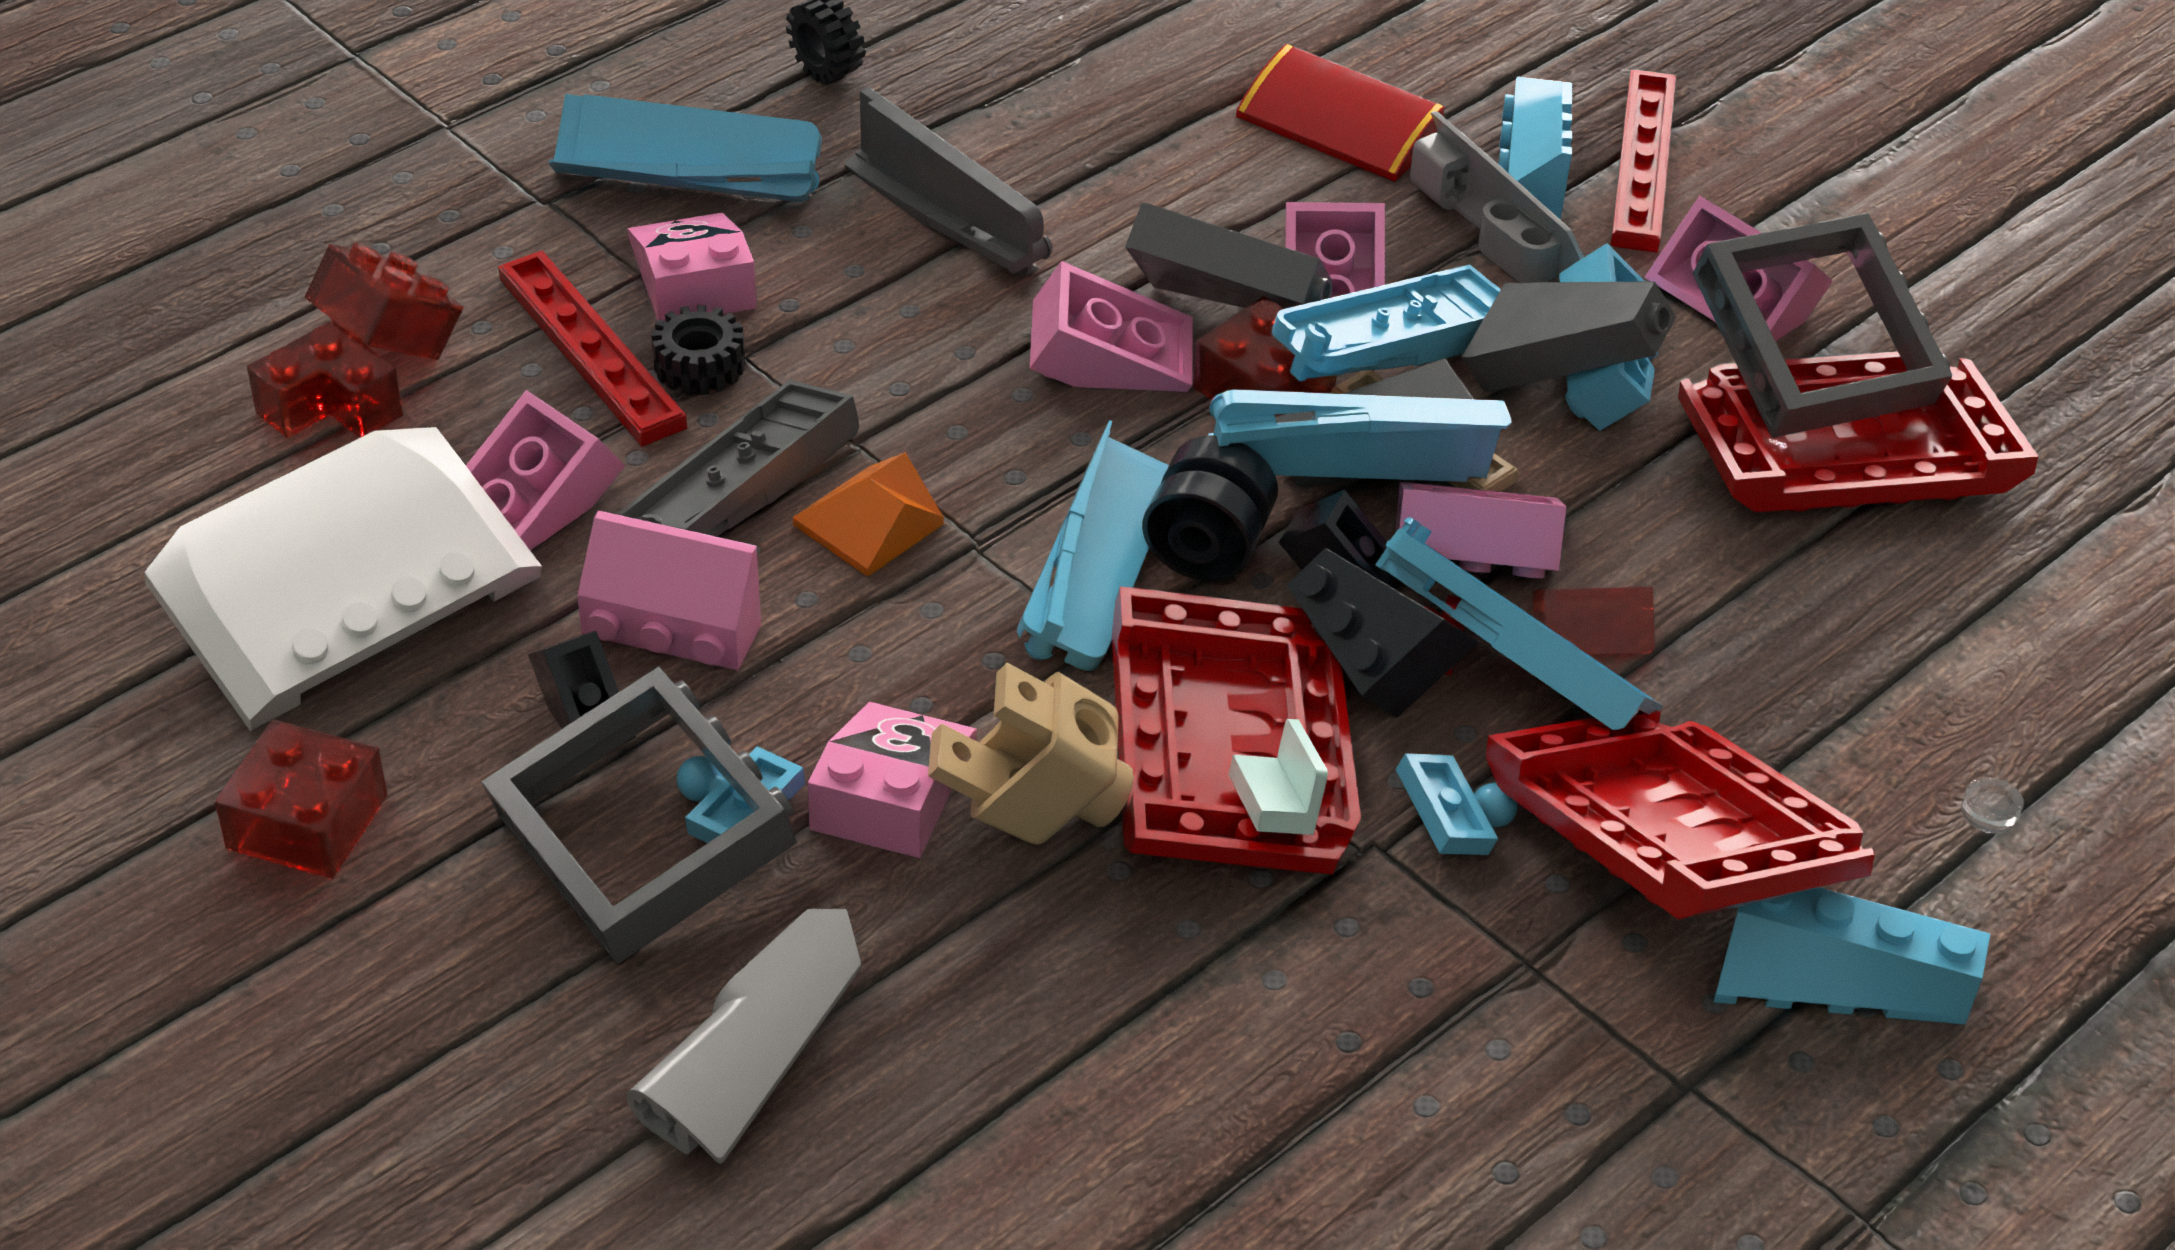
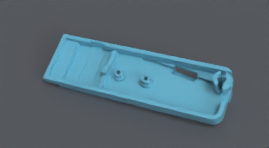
[548,94,822,202]
[1272,264,1501,381]
[1208,390,1511,482]
[1017,420,1169,671]
[1376,516,1663,730]

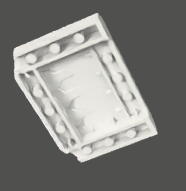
[144,427,542,731]

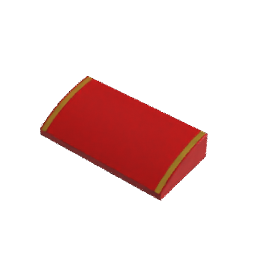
[1236,44,1445,182]

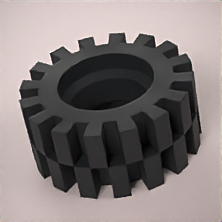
[786,0,866,84]
[651,305,745,395]

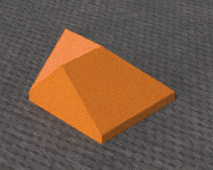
[793,452,944,577]

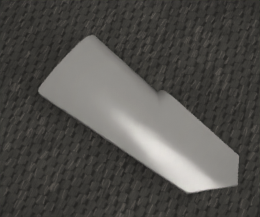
[1410,111,1584,283]
[627,909,861,1164]

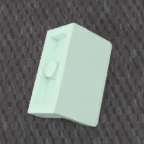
[1229,719,1328,835]

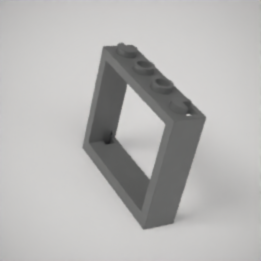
[1692,213,1953,438]
[481,666,797,965]

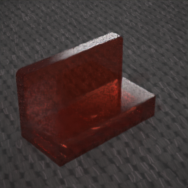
[1533,587,1655,655]

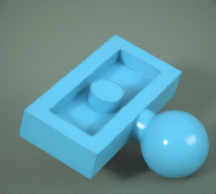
[676,746,805,843]
[1396,753,1517,855]

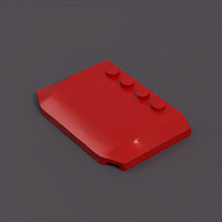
[1678,351,2039,513]
[1112,586,1361,875]
[1485,710,1875,920]

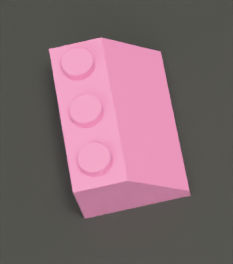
[1644,195,1833,342]
[1396,481,1567,578]
[577,511,761,671]

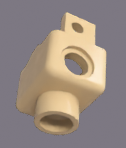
[928,663,1134,845]

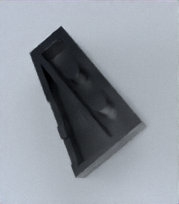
[1287,548,1479,718]

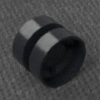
[1142,435,1278,581]

